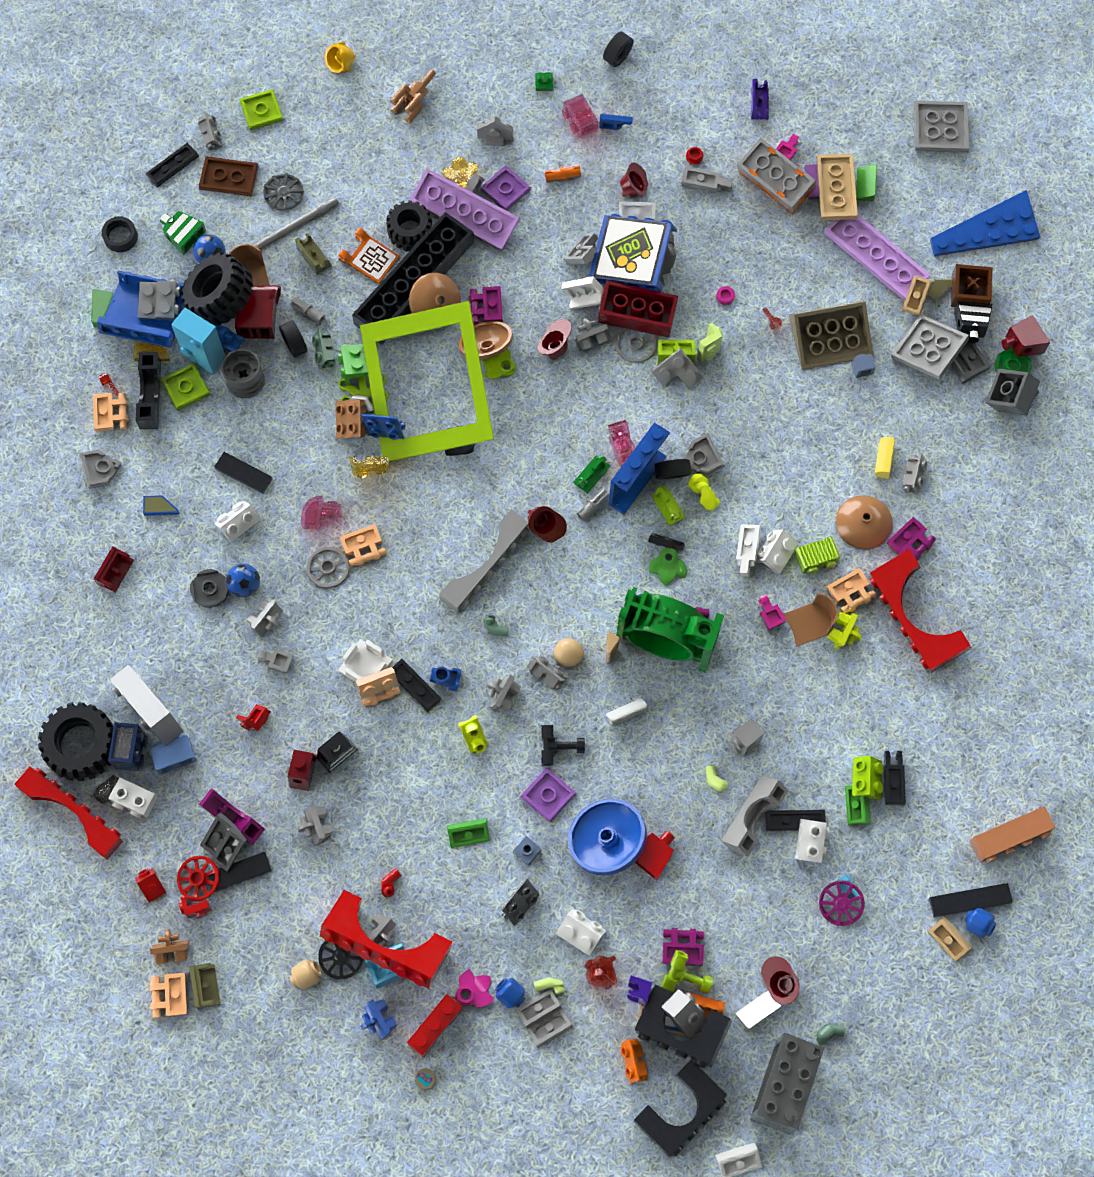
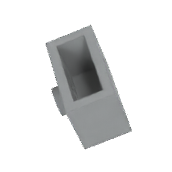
[730,718,764,757]
[662,989,707,1039]

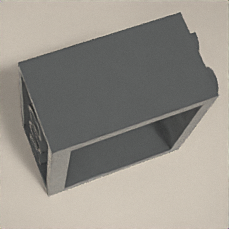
[750,1032,825,1135]

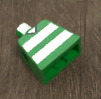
[160,211,206,255]

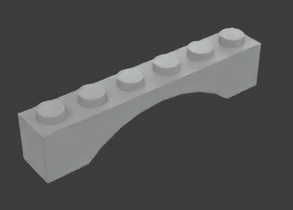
[439,509,530,613]

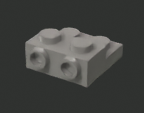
[138,281,181,321]

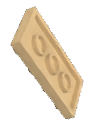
[816,154,858,221]

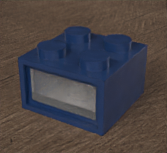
[108,722,147,771]

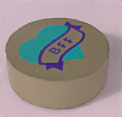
[415,1068,436,1090]

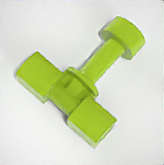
[660,950,713,993]

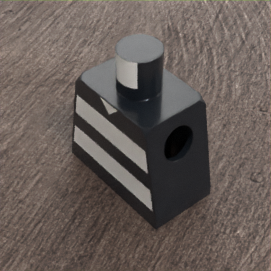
[954,301,992,344]
[317,731,358,773]

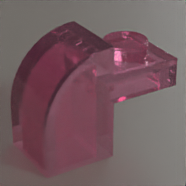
[608,420,635,467]
[300,495,342,530]

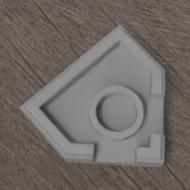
[477,116,513,147]
[686,433,725,475]
[79,450,122,489]

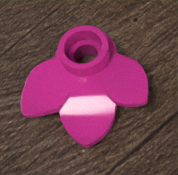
[456,969,494,1008]

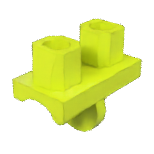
[827,612,862,649]
[458,715,488,754]

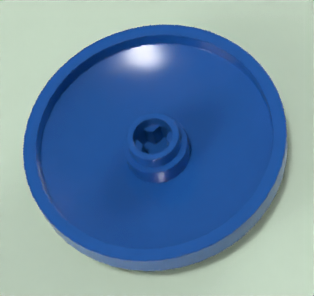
[568,799,647,875]

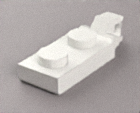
[736,524,761,577]

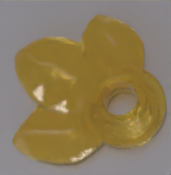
[442,157,478,187]

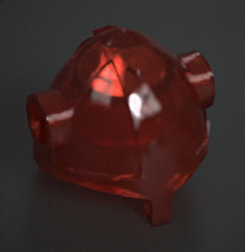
[584,955,617,990]

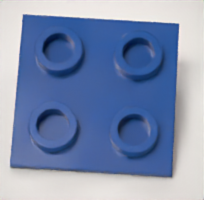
[361,414,406,439]

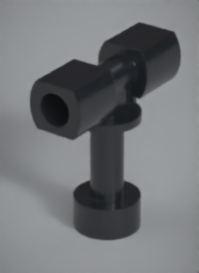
[541,725,585,766]

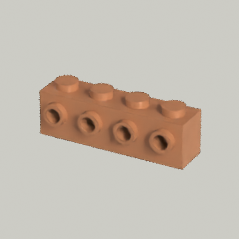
[970,806,1056,863]

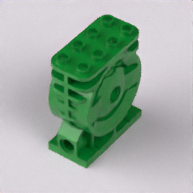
[616,587,724,673]

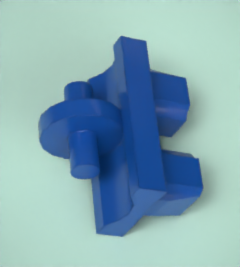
[215,325,244,352]
[360,999,397,1040]

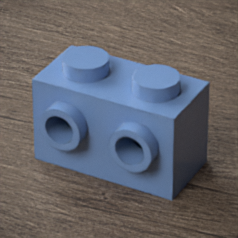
[149,735,197,775]

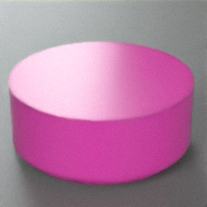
[716,286,735,305]

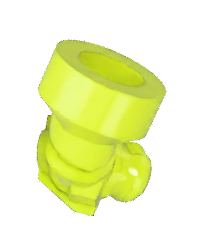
[688,474,720,511]

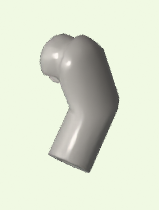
[350,395,374,415]

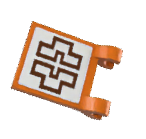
[338,227,399,284]

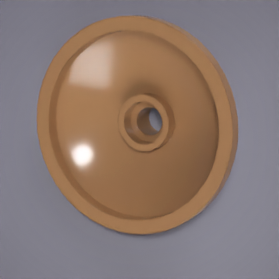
[409,273,461,328]
[458,321,513,360]
[836,495,893,549]

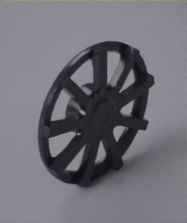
[318,941,364,979]

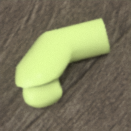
[706,766,728,792]
[534,978,565,994]

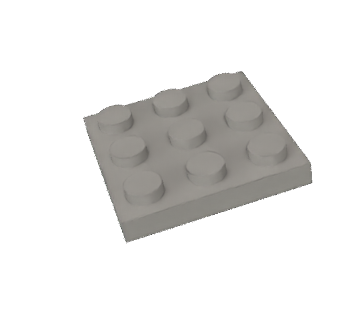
[913,101,970,152]
[891,314,969,380]

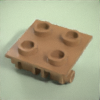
[335,399,367,439]

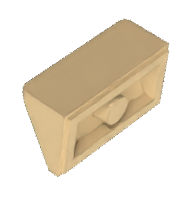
[902,275,932,317]
[606,631,620,664]
[928,916,973,962]

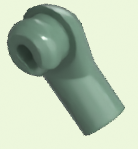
[484,614,509,637]
[816,1024,845,1045]

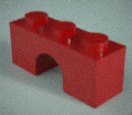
[407,994,463,1058]

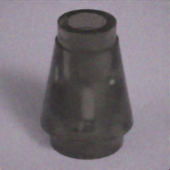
[93,775,119,805]

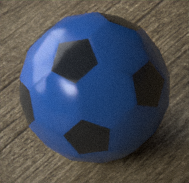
[193,234,226,263]
[226,563,260,598]

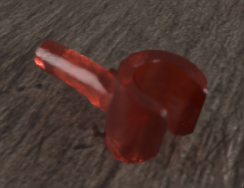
[763,307,782,330]
[99,373,120,396]

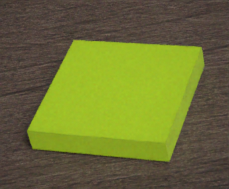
[239,89,284,130]
[161,363,211,411]

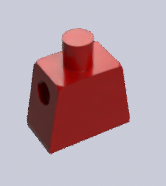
[635,830,675,881]

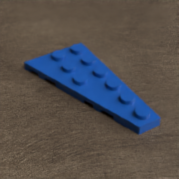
[930,190,1040,256]

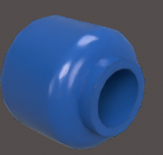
[965,908,997,938]
[495,978,525,1009]

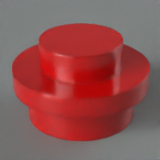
[686,147,704,165]

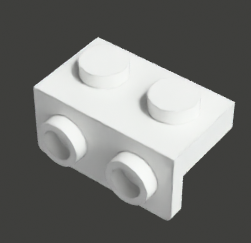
[619,202,656,221]
[562,277,605,310]
[214,501,260,542]
[756,529,799,574]
[556,909,606,956]

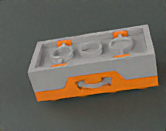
[737,137,816,214]

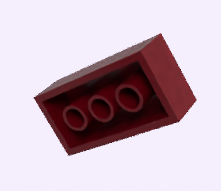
[598,281,678,338]

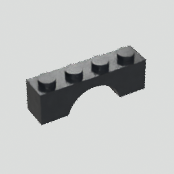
[135,352,161,429]

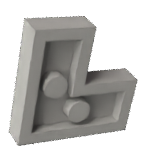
[563,233,598,264]
[651,348,704,388]

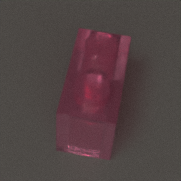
[562,94,598,138]

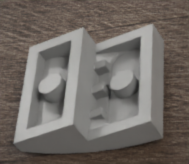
[516,989,573,1048]

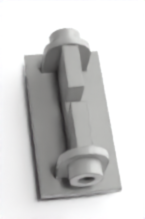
[198,111,223,150]
[902,453,927,495]
[527,655,567,690]

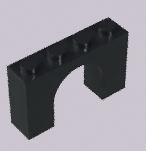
[634,984,732,1068]
[633,1059,727,1157]

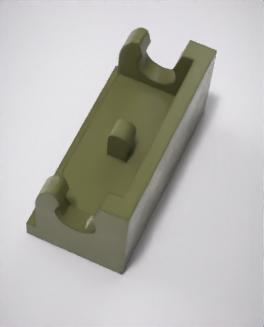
[295,233,332,275]
[189,963,220,1009]

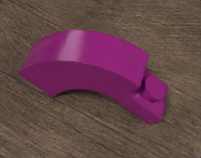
[199,789,265,845]

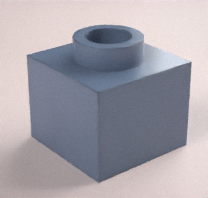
[852,354,876,378]
[513,836,541,866]

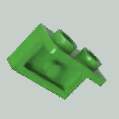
[338,344,368,386]

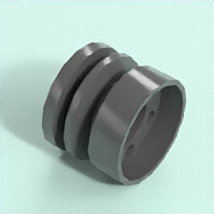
[221,349,265,398]

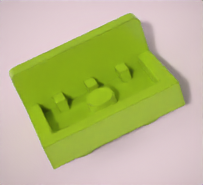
[852,756,883,800]

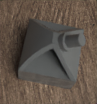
[986,369,1040,416]

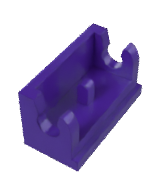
[751,79,769,120]
[627,975,652,1006]

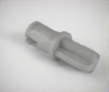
[290,297,326,325]
[576,488,610,522]

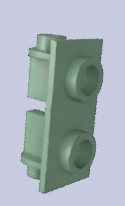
[312,328,335,369]

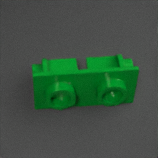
[573,455,611,494]

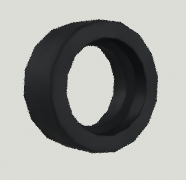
[603,31,634,67]
[102,216,138,253]
[279,320,308,357]
[654,459,691,480]

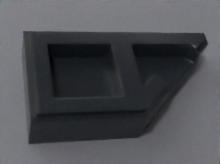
[648,533,685,550]

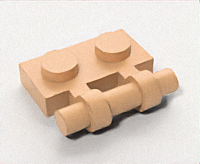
[93,393,129,432]
[340,524,387,567]
[826,568,876,614]
[356,667,401,707]
[149,973,188,1018]

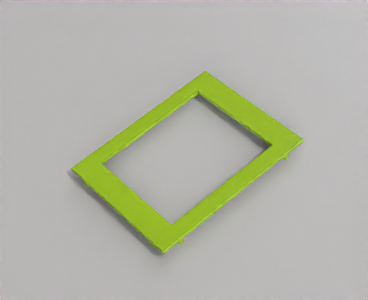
[360,301,494,463]

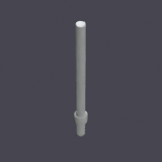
[253,197,339,250]

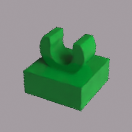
[535,72,553,91]

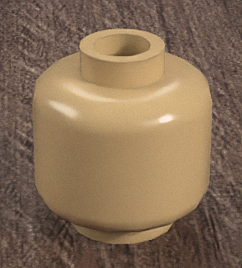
[290,960,322,990]

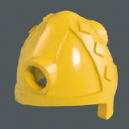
[324,42,355,73]

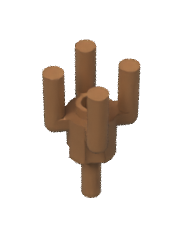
[390,70,436,123]

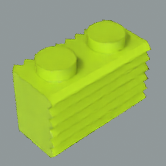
[794,537,840,574]

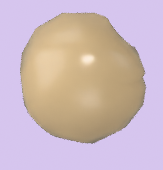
[553,638,584,667]

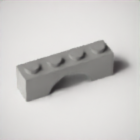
[721,775,789,857]

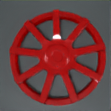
[177,856,220,901]

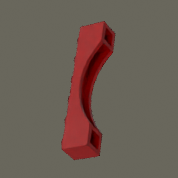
[14,766,123,860]

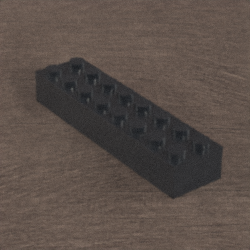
[352,212,474,345]

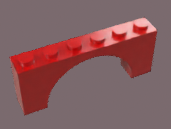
[869,549,972,672]
[319,890,453,989]

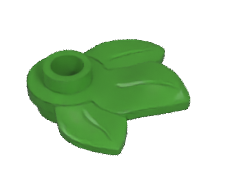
[649,548,687,586]

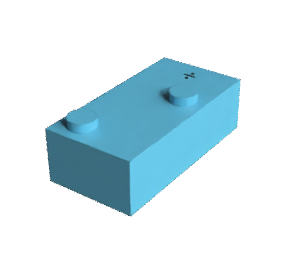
[171,308,225,375]

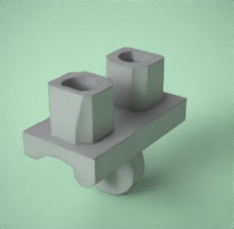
[573,318,608,351]
[247,599,283,637]
[486,675,521,711]
[297,804,333,845]
[363,913,396,947]

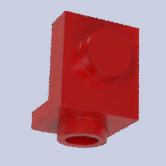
[236,704,271,731]
[135,868,167,903]
[179,896,212,919]

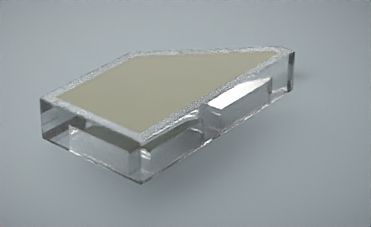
[927,278,952,303]

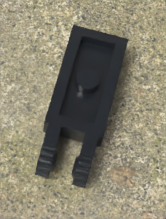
[883,751,906,806]

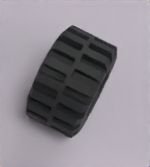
[386,200,432,251]

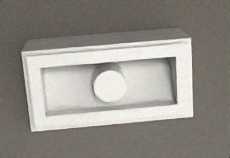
[606,699,647,726]
[735,991,781,1031]
[715,1143,762,1177]

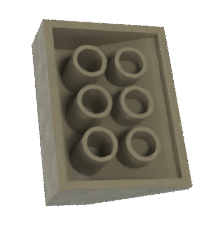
[789,301,874,369]

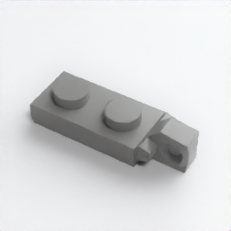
[681,166,732,192]

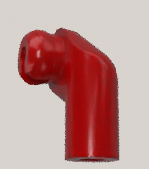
[381,868,402,897]

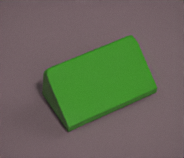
[856,164,877,202]
[91,289,113,327]
[845,785,871,825]
[447,818,490,848]

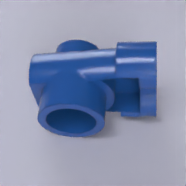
[429,667,462,692]

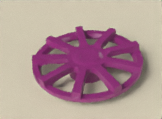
[819,881,865,926]

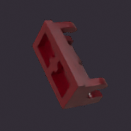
[94,546,134,593]

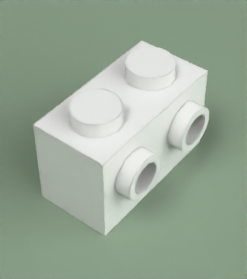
[108,777,158,819]
[795,819,829,863]

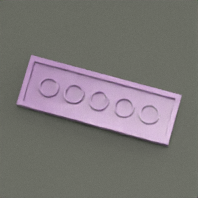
[410,168,520,251]
[824,215,930,301]

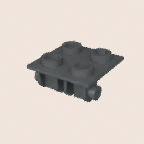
[501,878,540,926]

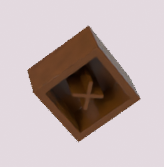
[950,264,993,307]

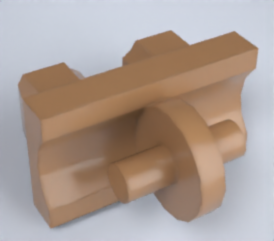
[150,929,189,965]

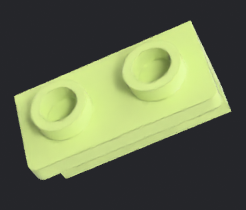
[697,323,722,362]

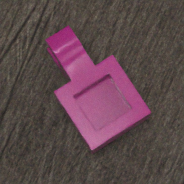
[776,133,799,161]
[758,595,786,631]

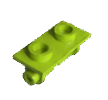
[650,485,686,526]

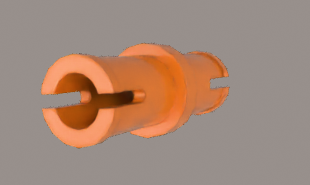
[544,165,581,183]

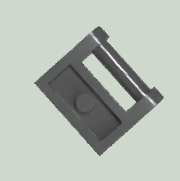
[951,341,990,384]

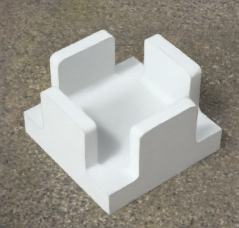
[338,639,393,682]

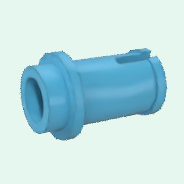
[837,875,859,899]

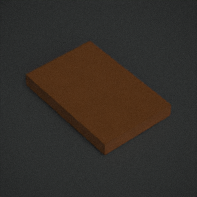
[199,156,259,197]

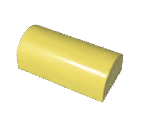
[875,437,895,479]

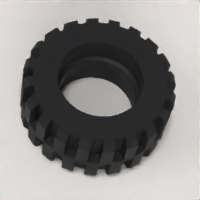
[182,253,253,326]
[38,702,119,781]

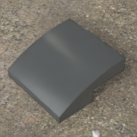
[200,813,246,871]

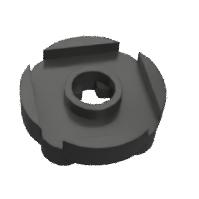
[190,569,229,608]

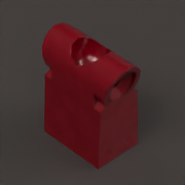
[235,285,281,339]

